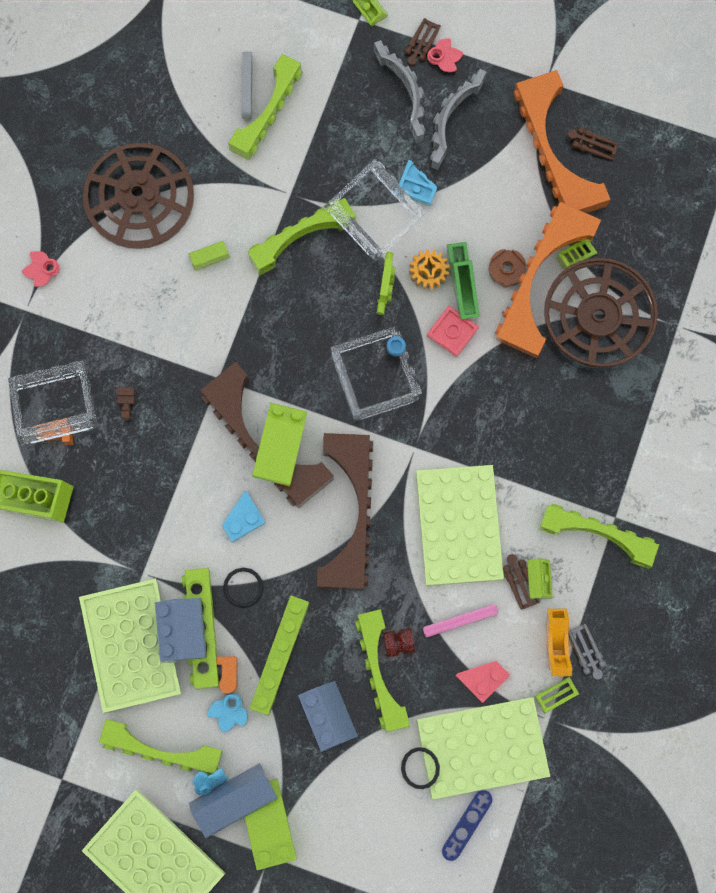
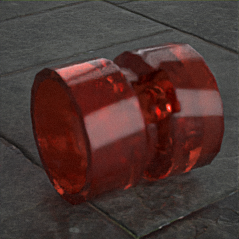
[383,628,415,658]

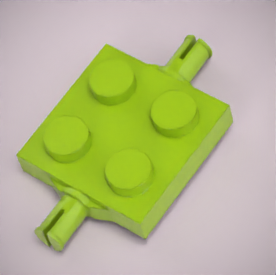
[376,252,396,315]

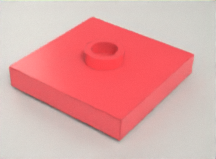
[426,306,479,358]

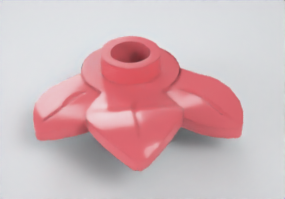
[427,38,463,72]
[22,251,60,287]

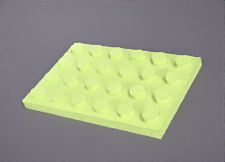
[416,465,504,586]
[79,579,182,713]
[417,697,550,800]
[82,789,226,893]

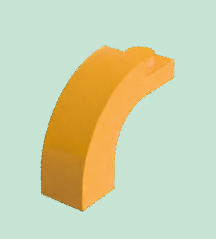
[546,609,572,677]

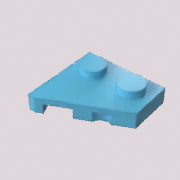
[396,160,437,206]
[222,491,265,543]

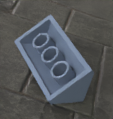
[189,763,278,838]

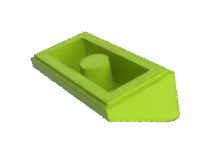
[352,0,388,26]
[188,241,230,271]
[527,558,552,599]

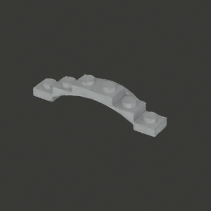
[374,40,426,144]
[430,69,487,170]

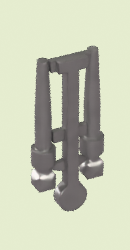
[568,624,607,680]

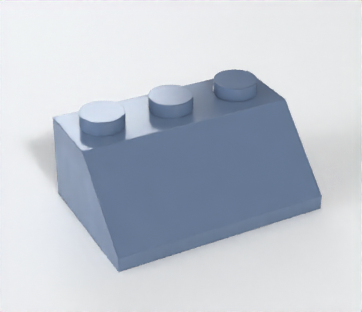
[155,598,207,663]
[298,681,358,752]

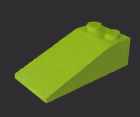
[252,402,307,486]
[0,470,74,523]
[245,779,297,870]

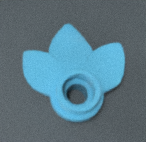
[207,693,247,732]
[192,768,229,795]

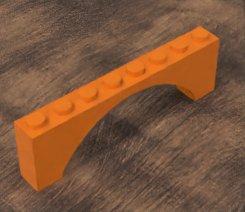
[513,70,611,213]
[495,202,601,358]

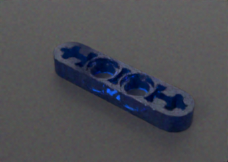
[441,790,492,861]

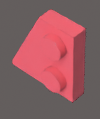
[456,661,510,703]

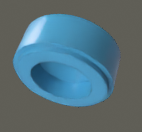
[387,336,406,356]

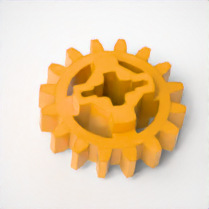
[409,249,450,290]

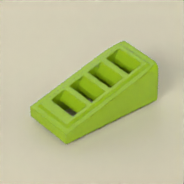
[556,239,597,270]

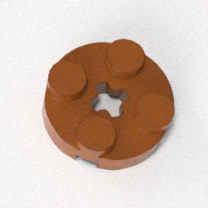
[488,249,526,288]

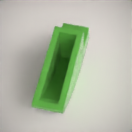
[446,242,480,319]

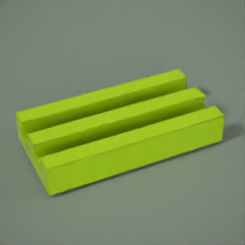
[535,677,579,714]

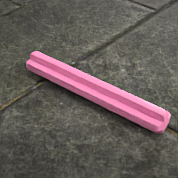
[423,604,498,637]

